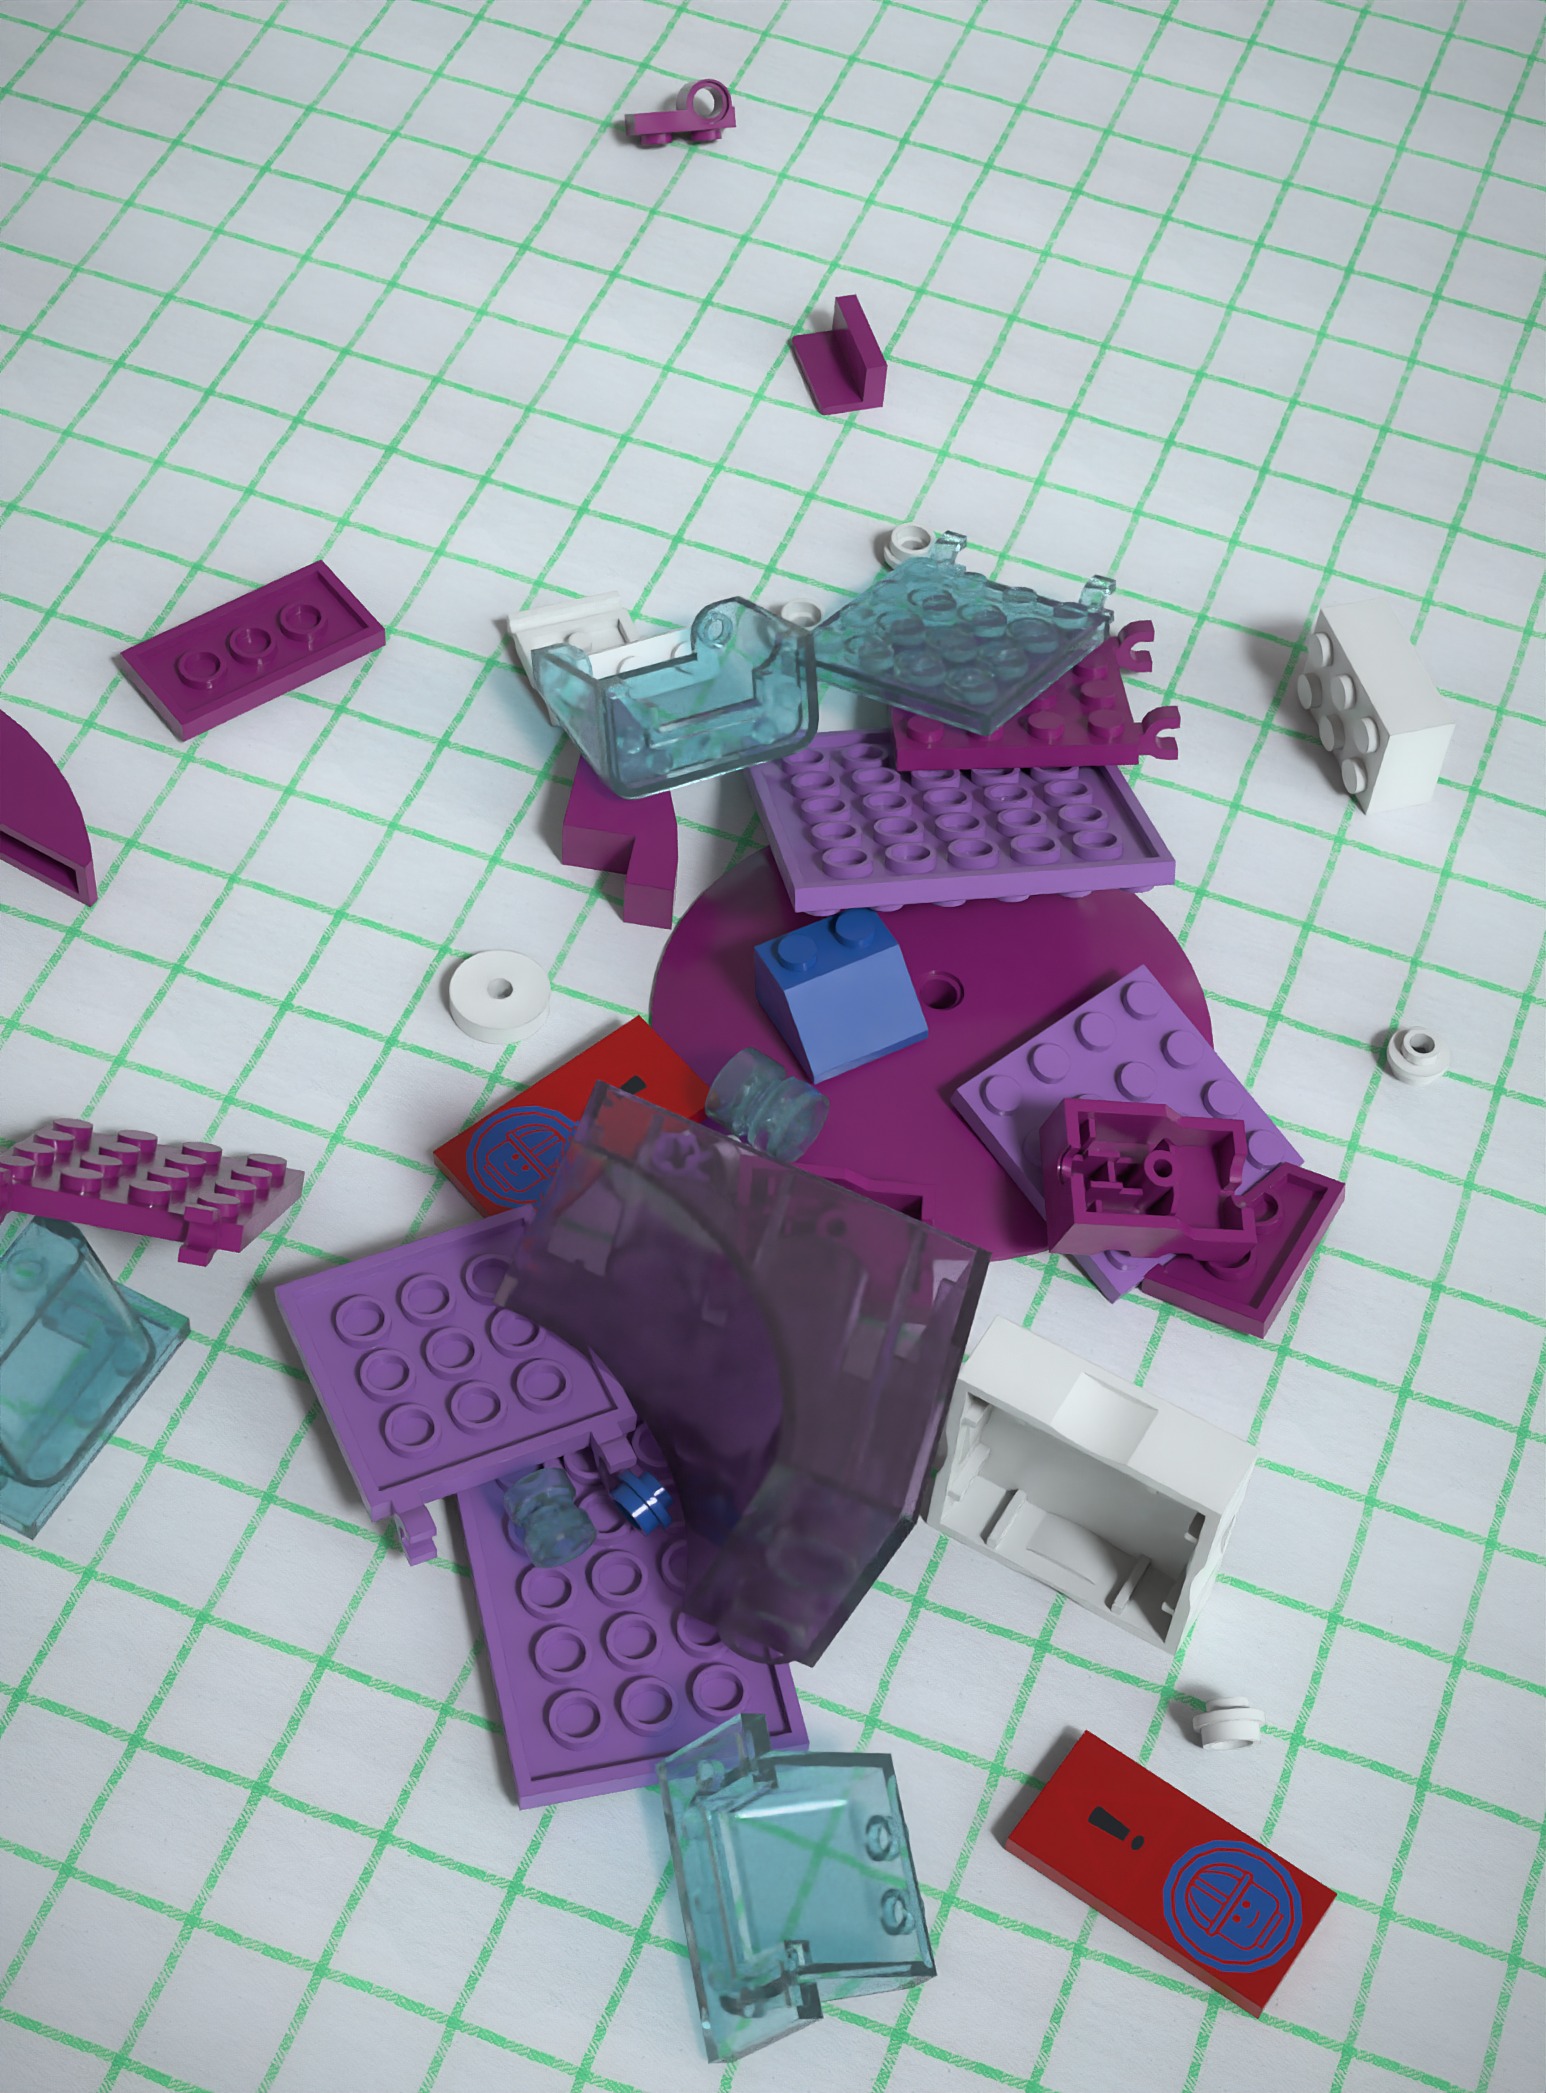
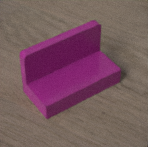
[792,294,888,415]

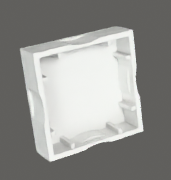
[926,1314,1260,1656]

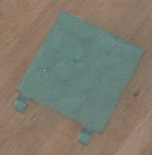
[785,530,1116,737]

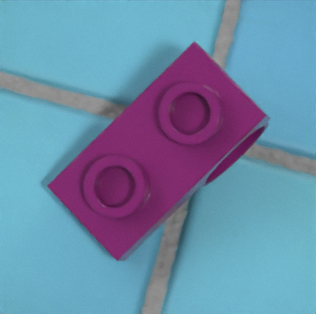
[624,79,736,145]

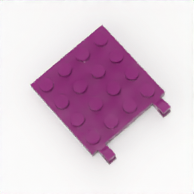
[878,620,1181,771]
[0,1118,305,1267]

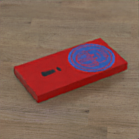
[433,1015,720,1229]
[1005,1730,1337,2019]

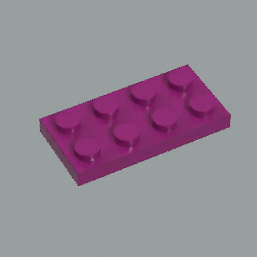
[120,559,386,742]

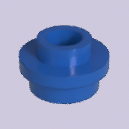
[609,1469,674,1537]

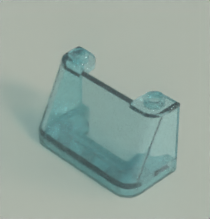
[531,596,819,800]

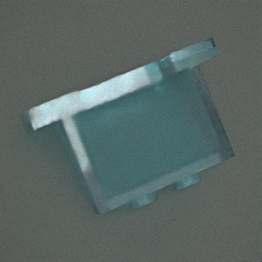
[0,1215,191,1540]
[655,1713,937,2064]

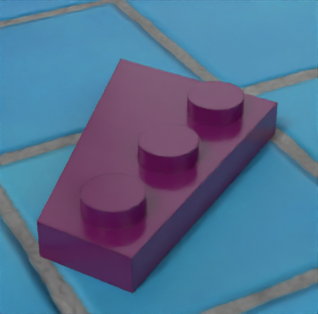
[1142,1162,1346,1339]

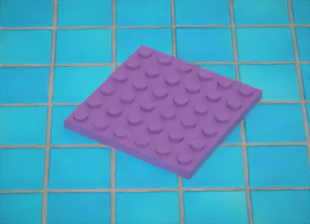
[737,727,1176,916]

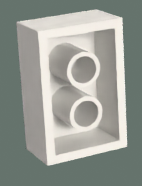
[1297,596,1456,815]

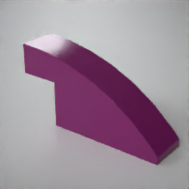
[562,692,678,930]
[0,709,98,908]

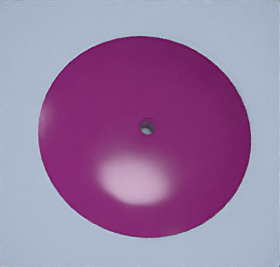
[652,845,1214,1264]

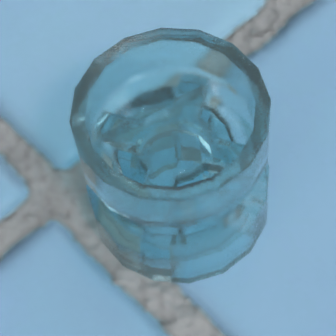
[503,1467,597,1568]

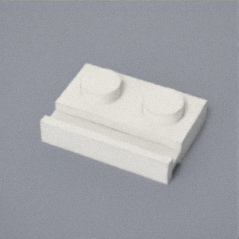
[507,590,641,690]

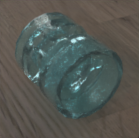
[705,1047,830,1162]

